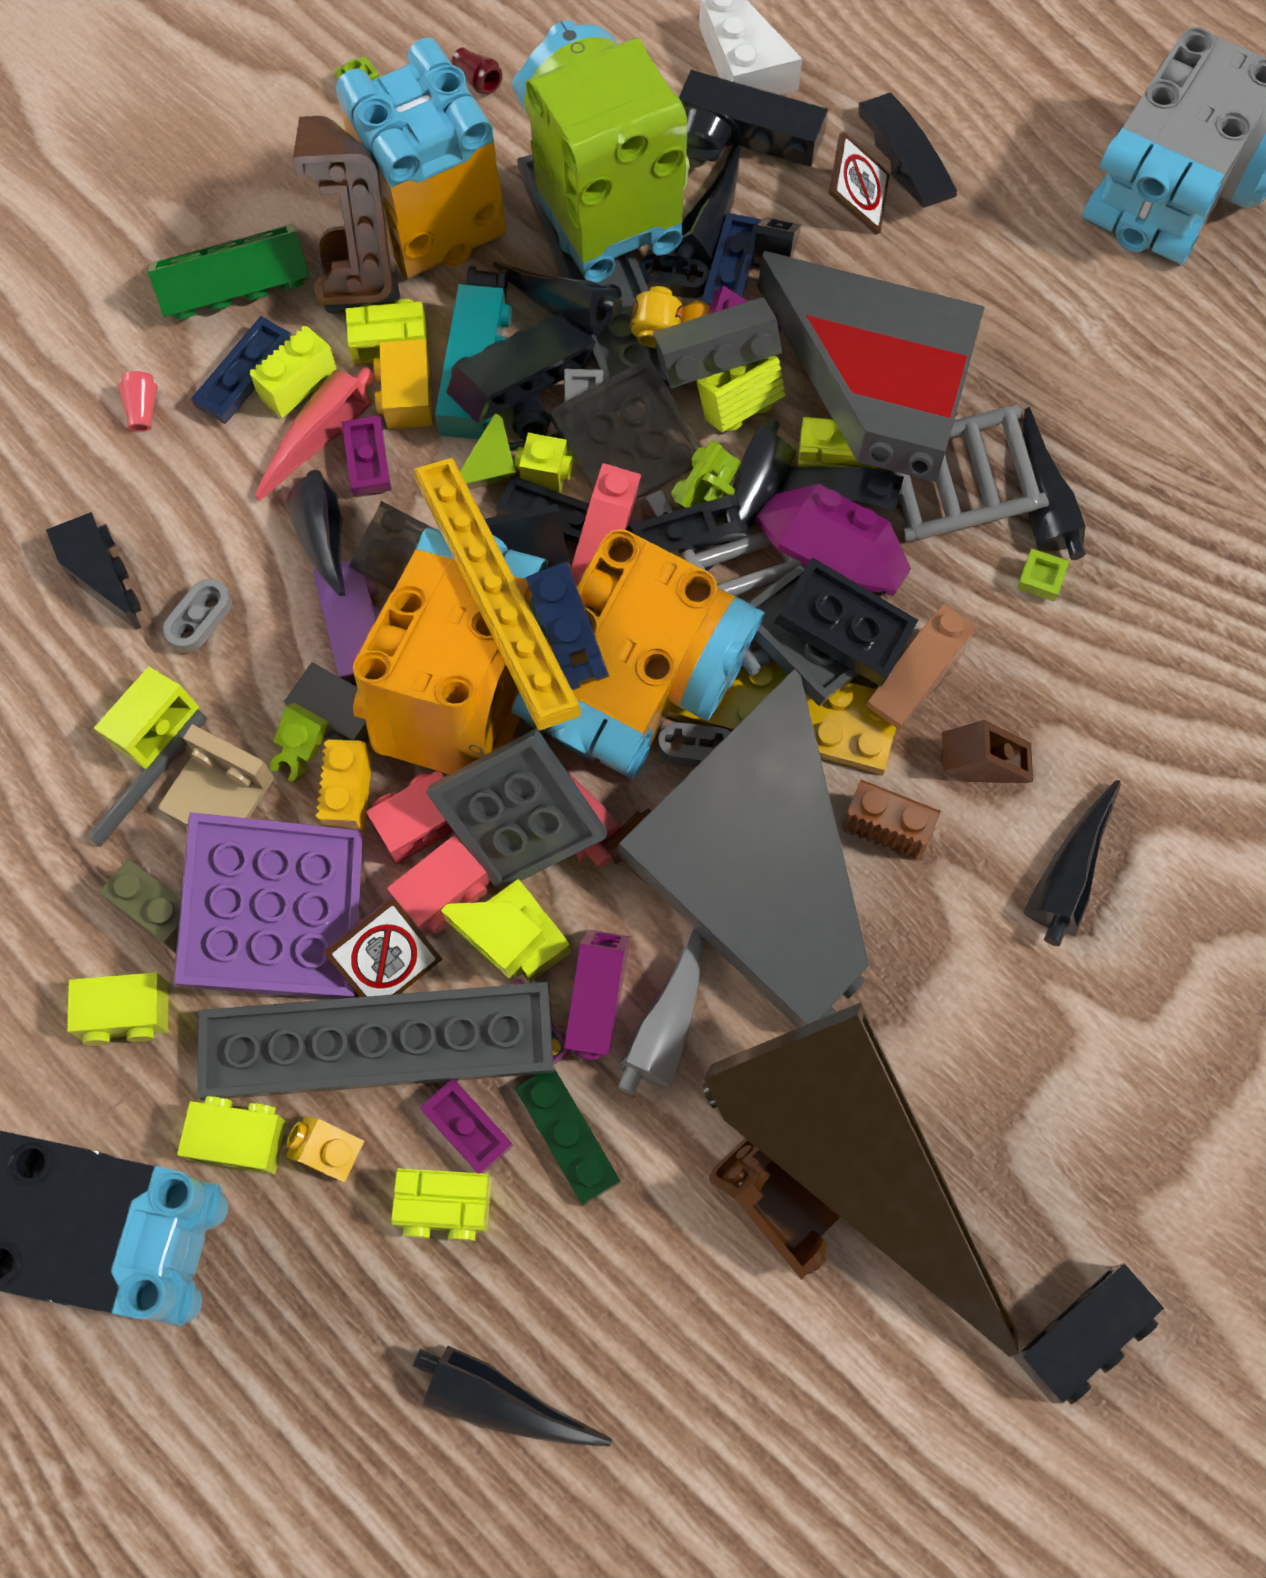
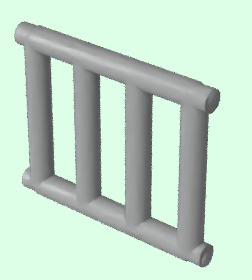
[892,404,1049,542]
[680,532,801,676]

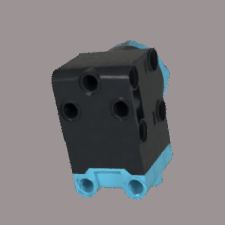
[0,1130,228,1327]

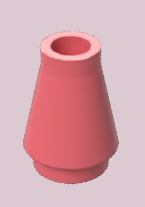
[118,371,158,432]

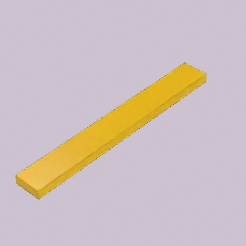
[414,457,581,730]

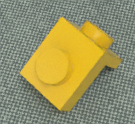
[286,1116,364,1183]

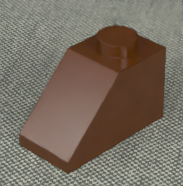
[941,720,1033,783]

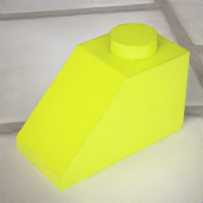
[441,901,545,979]

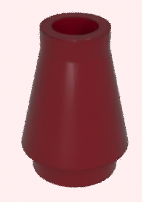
[452,47,503,94]

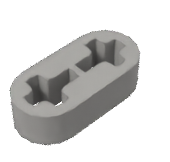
[658,722,731,767]

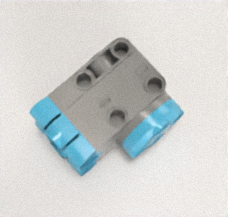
[1082,27,1266,265]

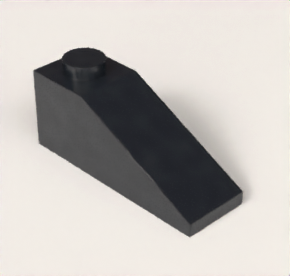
[777,467,904,524]

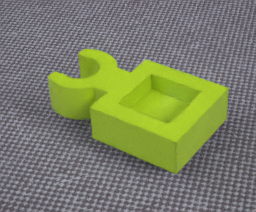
[270,702,329,782]

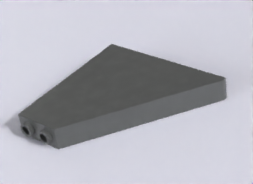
[616,669,869,1028]

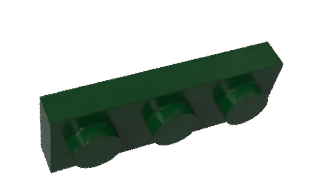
[515,1068,621,1207]

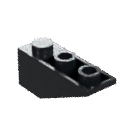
[46,512,142,630]

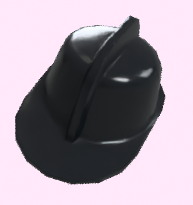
[679,98,740,162]

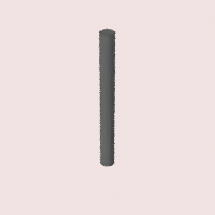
[87,709,208,847]

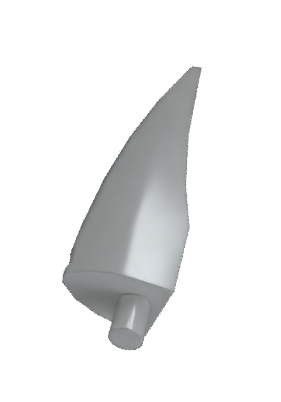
[618,927,703,1095]

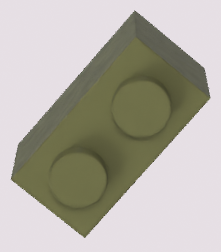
[99,859,181,954]

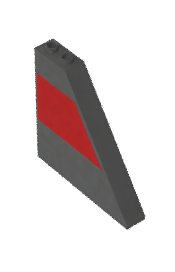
[757,251,985,482]

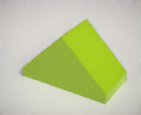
[460,413,516,489]

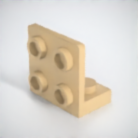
[159,724,274,826]

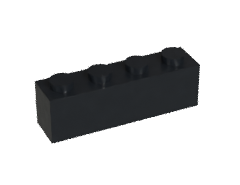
[679,70,828,167]
[446,312,596,424]

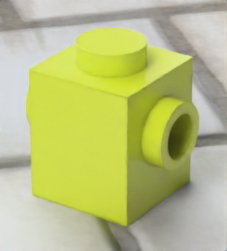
[514,433,573,493]

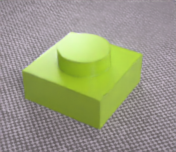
[1017,548,1070,602]

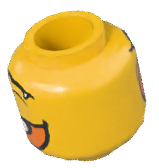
[630,286,683,348]

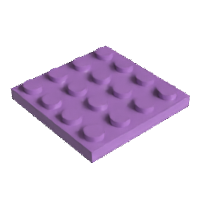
[173,812,363,999]

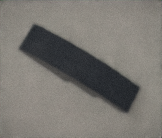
[858,92,957,208]

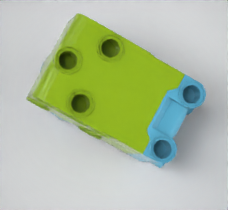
[512,20,687,282]

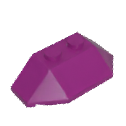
[755,484,911,596]

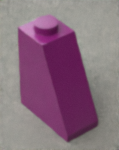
[564,929,631,1059]

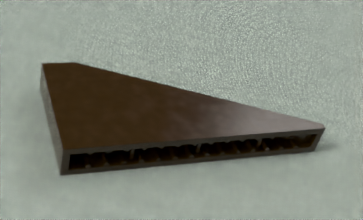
[703,1002,1019,1357]

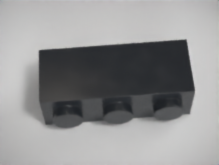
[1013,1263,1164,1405]

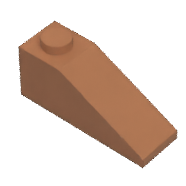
[866,604,978,729]

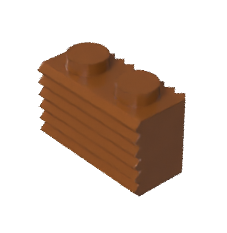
[842,780,941,861]

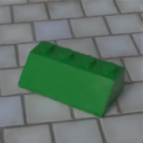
[148,224,310,320]

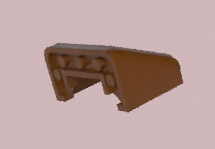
[293,116,392,306]
[709,1138,840,1280]

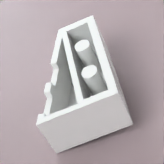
[699,0,802,95]

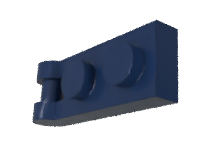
[526,561,610,691]

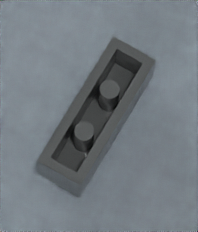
[653,297,782,388]

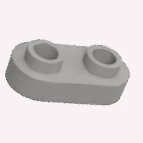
[163,579,232,653]

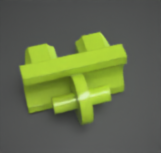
[671,440,742,509]

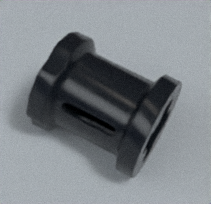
[466,266,508,302]

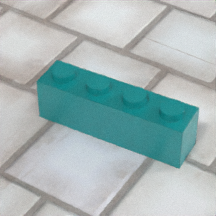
[435,284,511,439]

